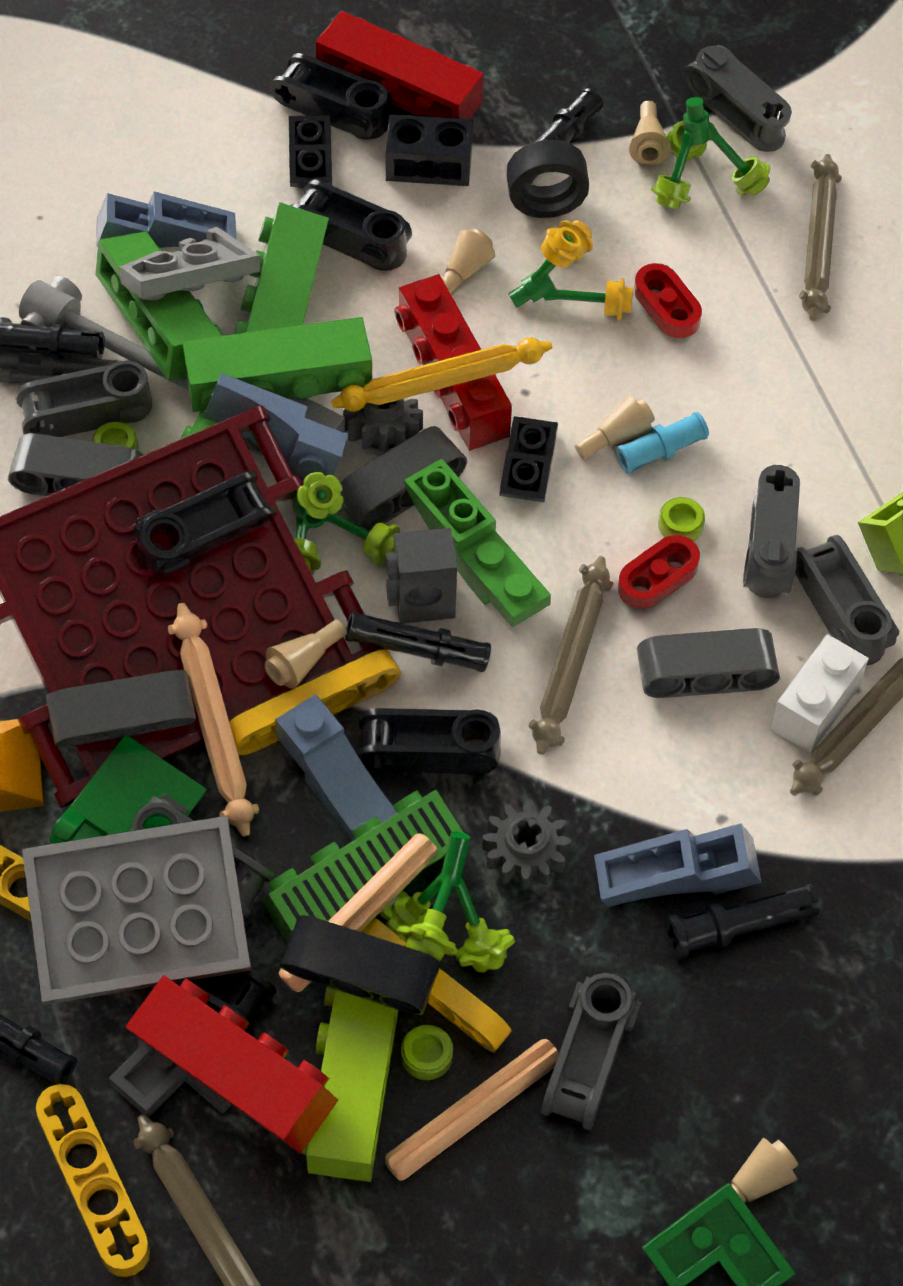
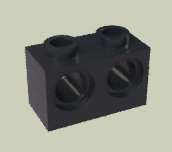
[385,114,473,186]

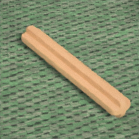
[279,834,438,992]
[385,1039,559,1181]

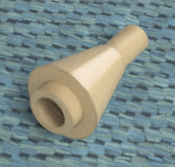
[629,101,671,165]
[442,229,495,294]
[574,395,655,460]
[265,619,347,689]
[731,1138,798,1203]

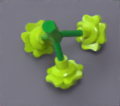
[380,831,515,972]

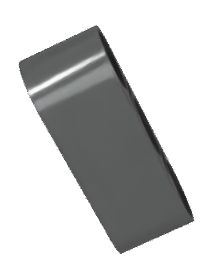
[340,426,468,531]
[8,433,143,496]
[636,628,780,698]
[46,670,196,747]

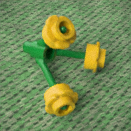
[508,220,633,321]

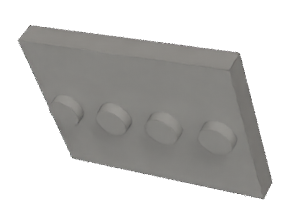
[22,816,251,1005]

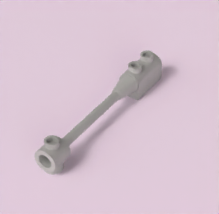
[19,276,345,455]

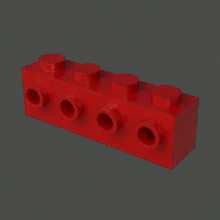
[316,10,484,119]
[394,274,512,451]
[125,975,339,1154]

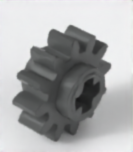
[343,399,423,452]
[482,800,571,889]

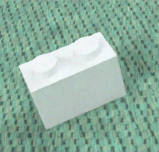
[770,634,869,754]

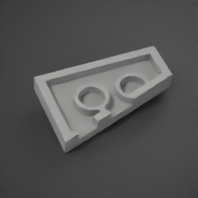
[120,227,260,300]

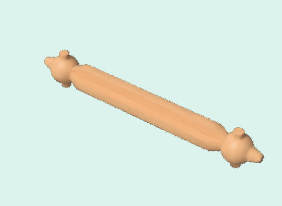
[168,603,259,837]

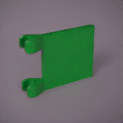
[49,735,207,844]

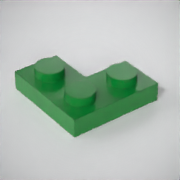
[641,1182,795,1286]

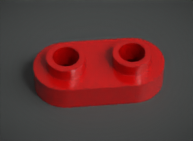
[634,263,702,338]
[618,535,700,609]

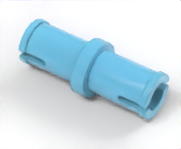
[616,411,709,474]

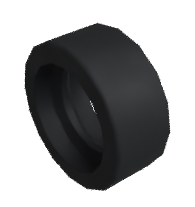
[506,140,589,218]

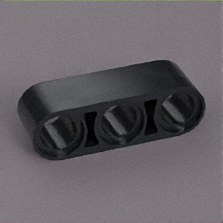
[280,915,441,1015]

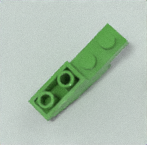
[404,458,551,628]

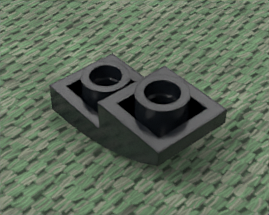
[289,115,332,187]
[499,416,558,502]

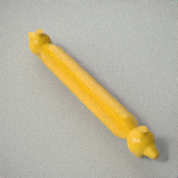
[331,337,553,412]

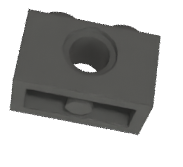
[386,528,457,624]

